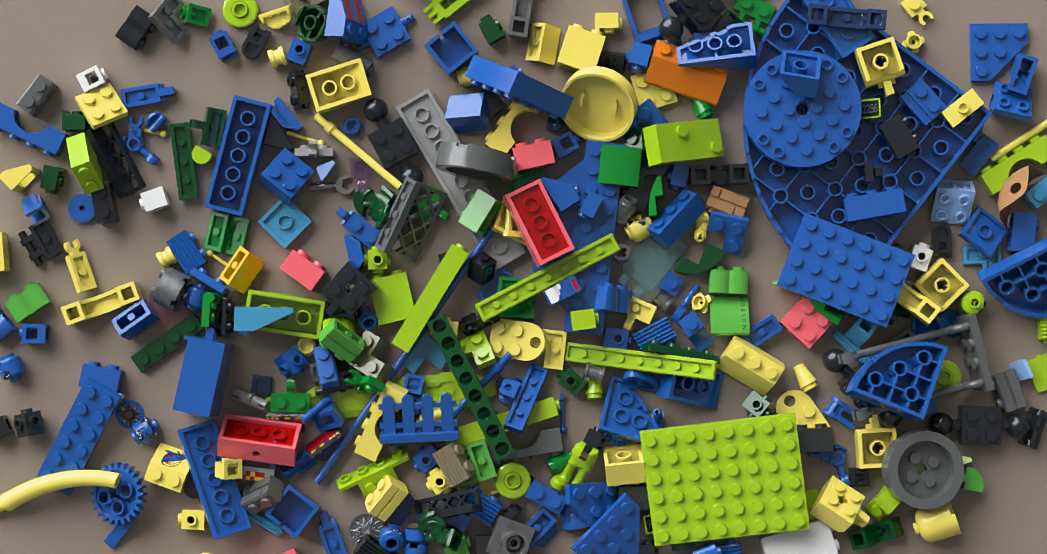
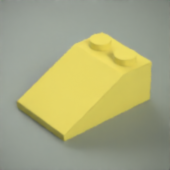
[305,58,372,114]

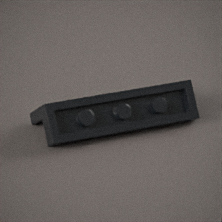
[85,122,146,200]
[408,488,483,524]

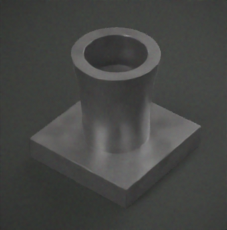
[485,515,536,554]

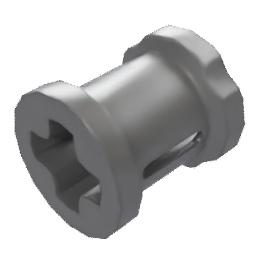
[612,244,630,262]
[649,288,674,313]
[582,362,606,384]

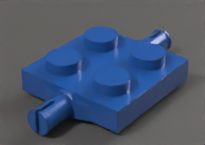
[355,6,415,59]

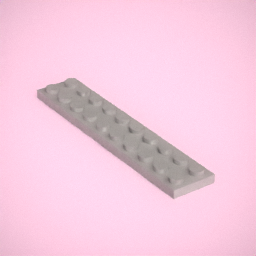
[395,88,526,271]

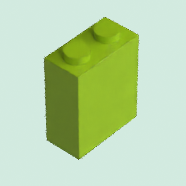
[66,132,104,195]
[372,269,414,326]

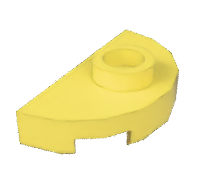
[258,4,293,29]

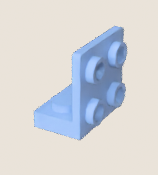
[930,178,976,225]

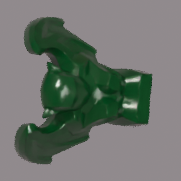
[353,185,397,230]
[418,511,463,552]

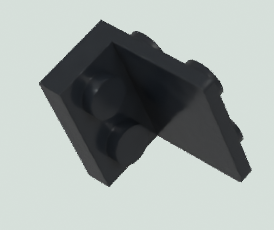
[207,298,235,337]

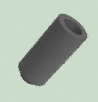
[331,42,375,77]

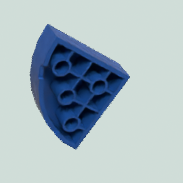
[465,55,574,120]
[977,238,1047,318]
[845,342,948,422]

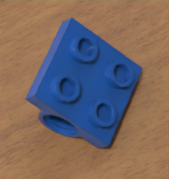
[989,81,1033,122]

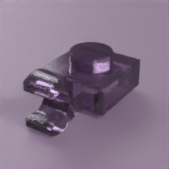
[349,157,371,191]

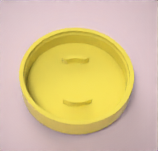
[562,66,638,142]

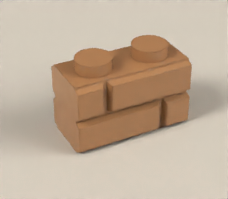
[705,185,749,217]

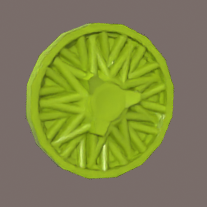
[222,0,258,28]
[934,360,962,396]
[495,462,531,499]

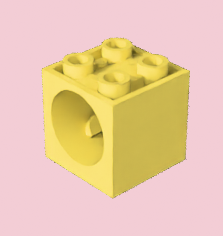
[557,24,606,72]

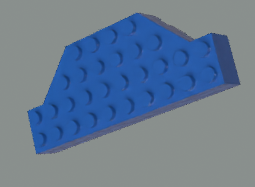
[533,140,625,336]

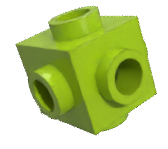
[364,246,391,274]

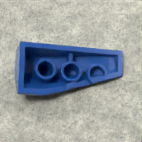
[676,22,756,69]

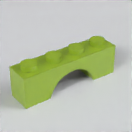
[977,135,1047,196]

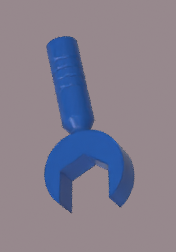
[670,284,701,322]

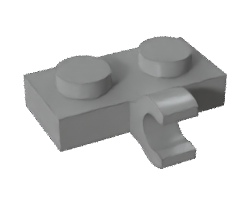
[295,141,335,159]

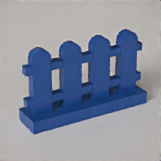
[378,392,458,444]

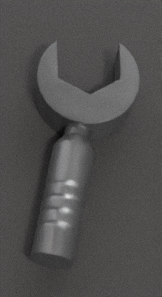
[310,175,354,195]

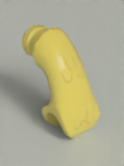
[694,210,710,243]

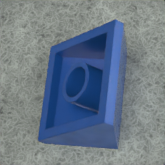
[445,92,492,133]

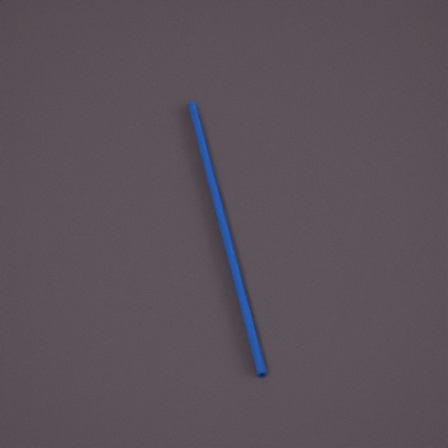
[313,228,495,485]

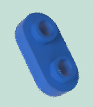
[624,370,659,392]

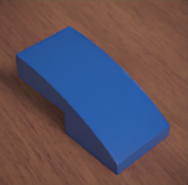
[959,133,999,177]
[399,373,425,417]

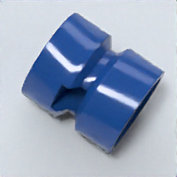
[403,528,429,554]

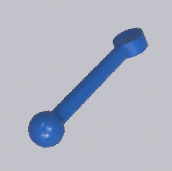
[560,394,567,434]

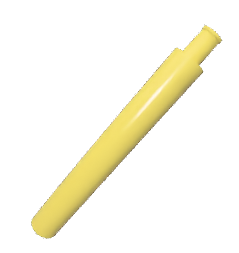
[0,470,121,513]

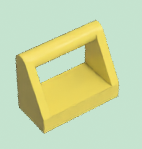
[0,164,41,193]

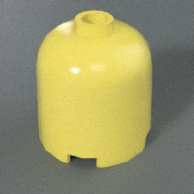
[912,501,962,542]

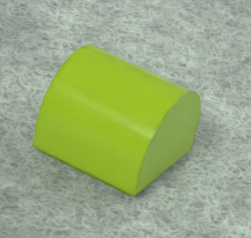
[192,145,215,166]

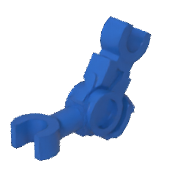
[122,116,160,165]
[809,445,850,485]

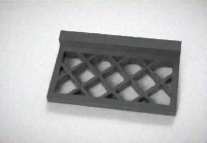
[374,176,448,263]

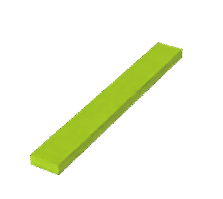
[475,233,621,322]
[564,342,717,381]

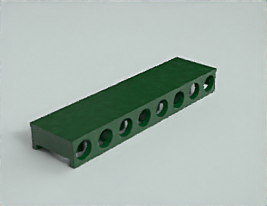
[427,313,516,461]

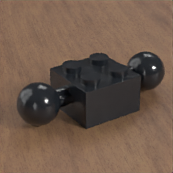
[659,0,727,41]
[364,98,424,184]
[823,348,902,428]
[928,405,1031,445]

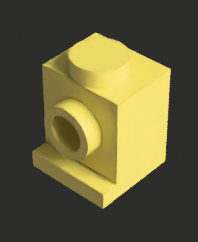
[595,13,622,34]
[215,457,242,480]
[178,509,207,530]

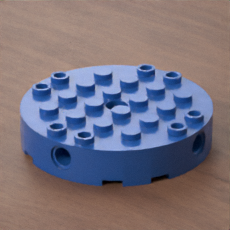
[743,50,862,169]

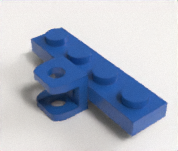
[499,363,549,434]

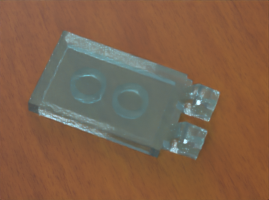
[617,236,689,298]

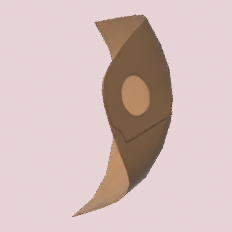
[997,165,1046,233]

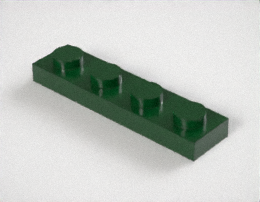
[169,122,199,201]
[130,313,205,373]
[642,340,721,364]

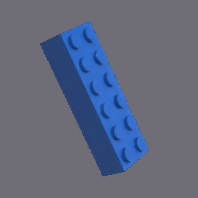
[204,95,273,218]

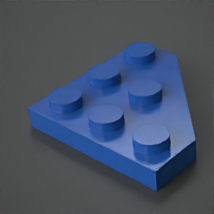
[969,23,1028,82]
[597,375,658,443]
[565,481,618,527]

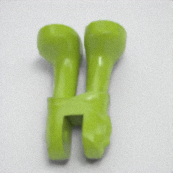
[550,441,599,491]

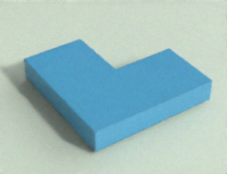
[962,245,1002,271]
[403,334,447,373]

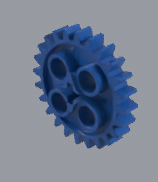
[90,462,148,525]

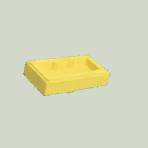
[941,88,984,128]

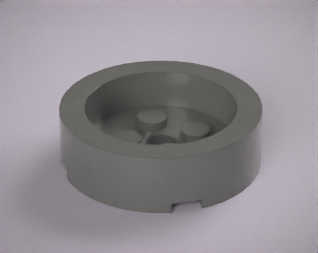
[435,142,516,184]
[881,430,964,509]

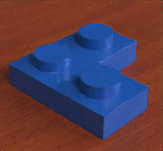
[707,210,749,255]

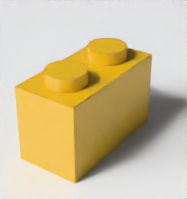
[219,246,265,294]

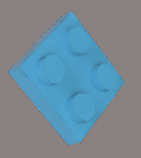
[258,200,312,249]

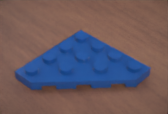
[571,492,640,554]

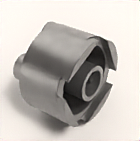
[150,267,192,312]

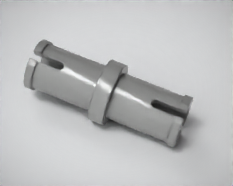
[231,388,271,413]

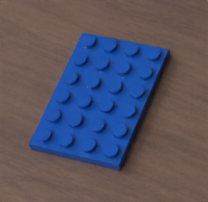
[777,213,915,328]

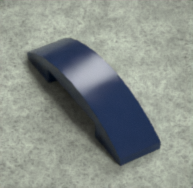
[807,4,887,30]

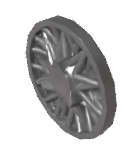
[348,512,384,545]

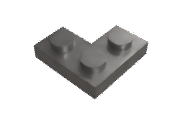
[148,0,187,45]

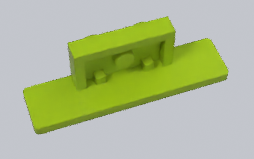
[336,447,410,498]

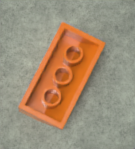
[643,40,729,106]

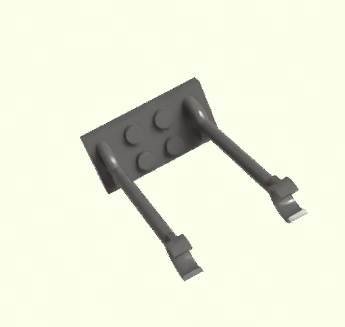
[837,314,995,421]

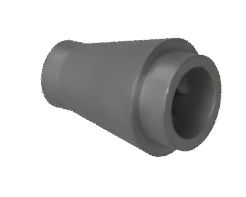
[616,194,638,224]

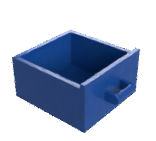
[172,327,235,418]

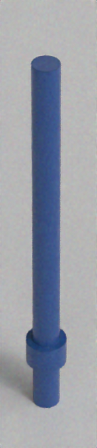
[436,351,513,428]

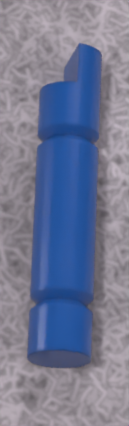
[299,395,333,425]

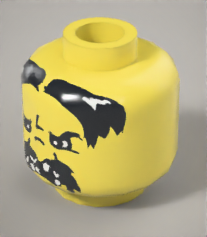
[624,214,652,242]

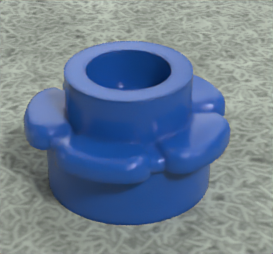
[343,117,362,136]

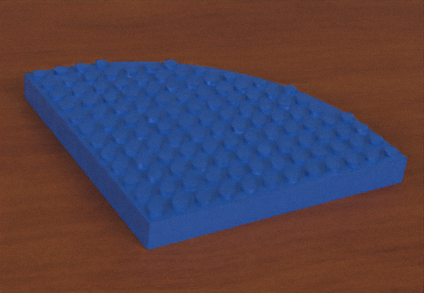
[742,0,992,249]

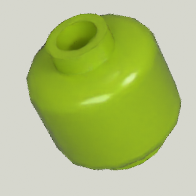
[958,290,986,315]

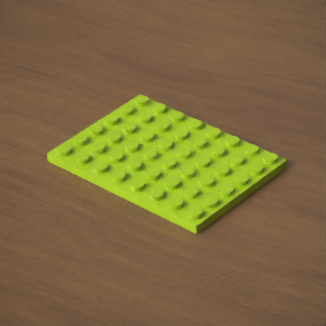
[639,412,810,546]

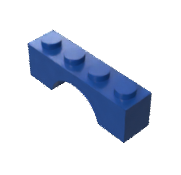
[0,103,70,157]

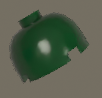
[295,4,328,43]

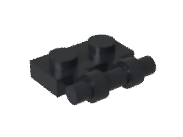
[18,220,65,267]
[309,358,354,397]

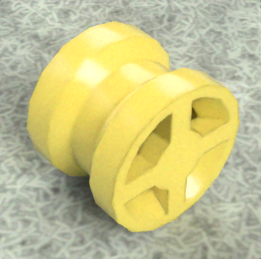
[267,46,288,69]
[156,246,178,269]

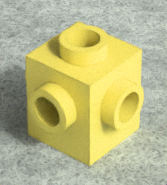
[426,467,452,495]

